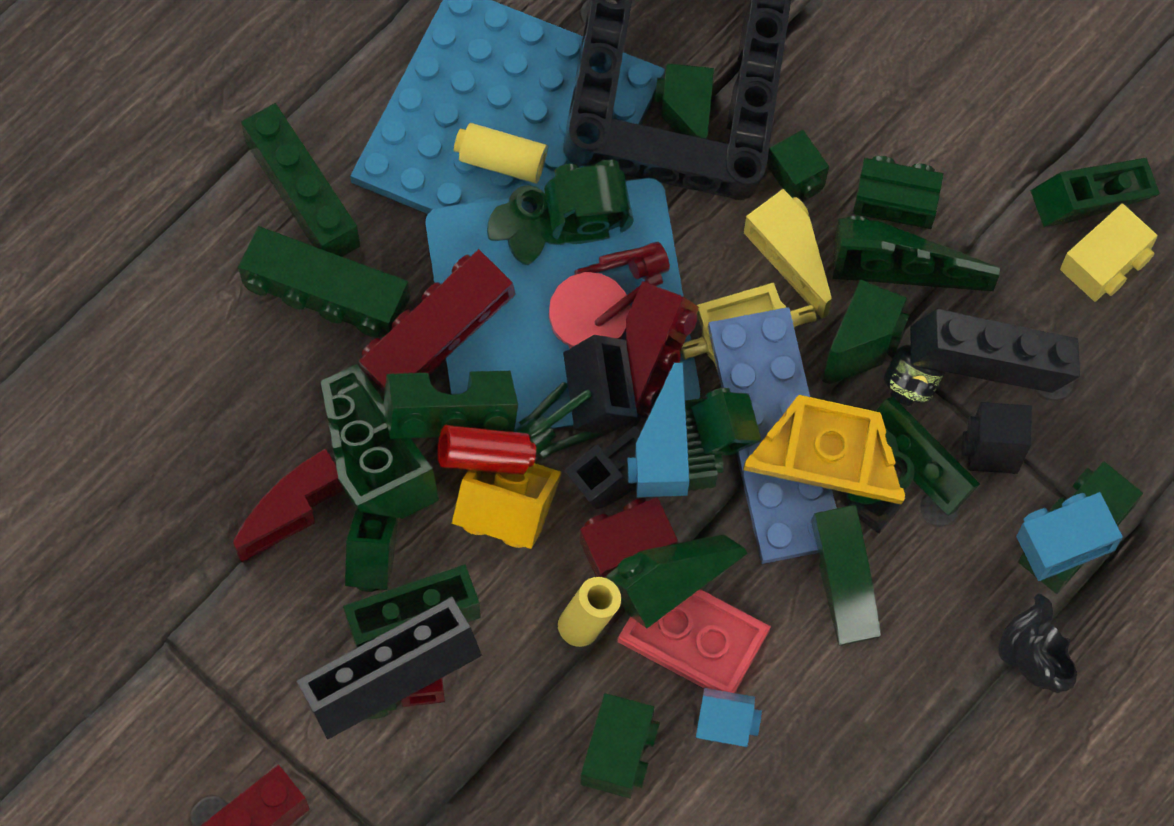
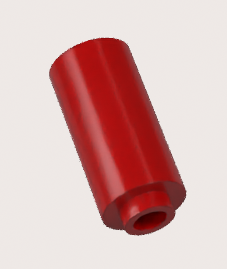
[438,425,536,475]

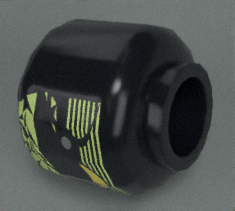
[884,345,945,406]

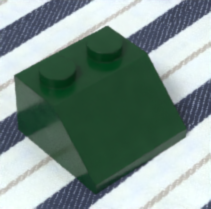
[823,280,909,384]

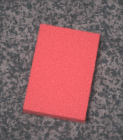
[618,589,771,693]

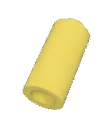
[454,123,548,184]
[558,577,621,647]

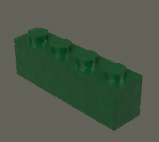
[241,103,360,257]
[238,226,410,338]

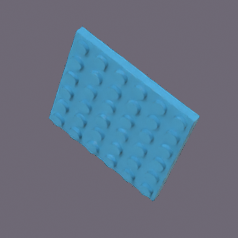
[350,0,665,249]

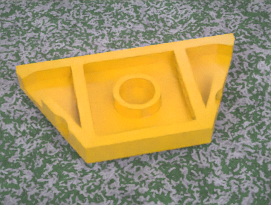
[743,395,905,505]

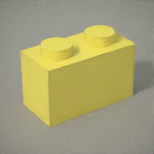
[1060,203,1158,302]

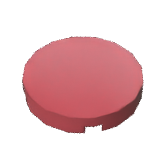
[549,272,630,348]

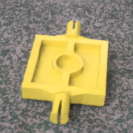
[681,282,817,372]

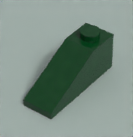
[1030,157,1160,227]
[606,534,748,628]

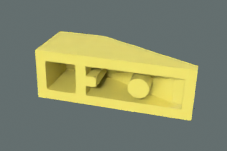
[744,189,832,319]

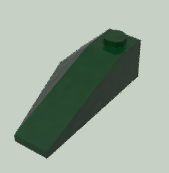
[833,216,1000,292]
[321,364,439,519]

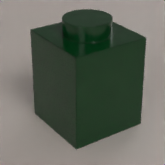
[766,130,829,199]
[692,388,762,455]

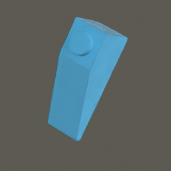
[627,362,689,497]

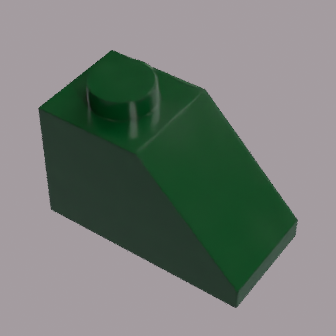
[655,64,714,139]
[345,508,398,592]

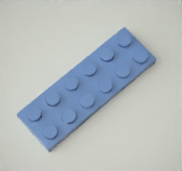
[708,307,837,564]

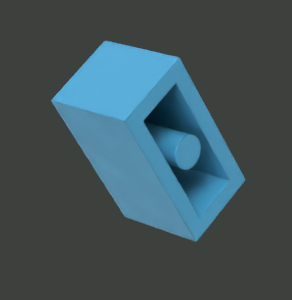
[1016,492,1123,581]

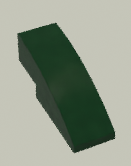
[811,505,881,646]

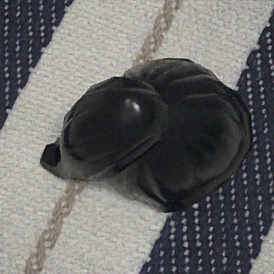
[999,593,1077,693]

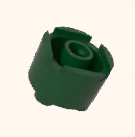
[544,160,634,244]

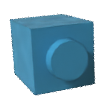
[696,688,762,747]

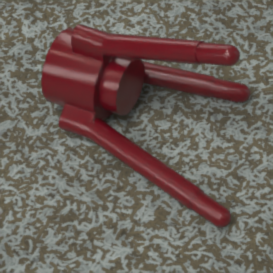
[574,241,670,326]

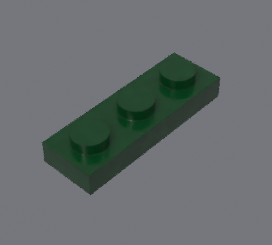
[876,396,980,516]

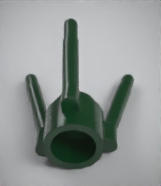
[514,382,618,459]

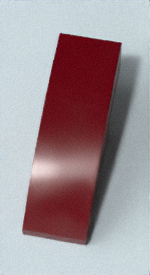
[233,449,344,562]

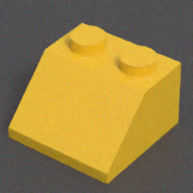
[451,463,562,549]

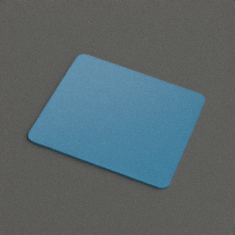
[426,178,700,429]

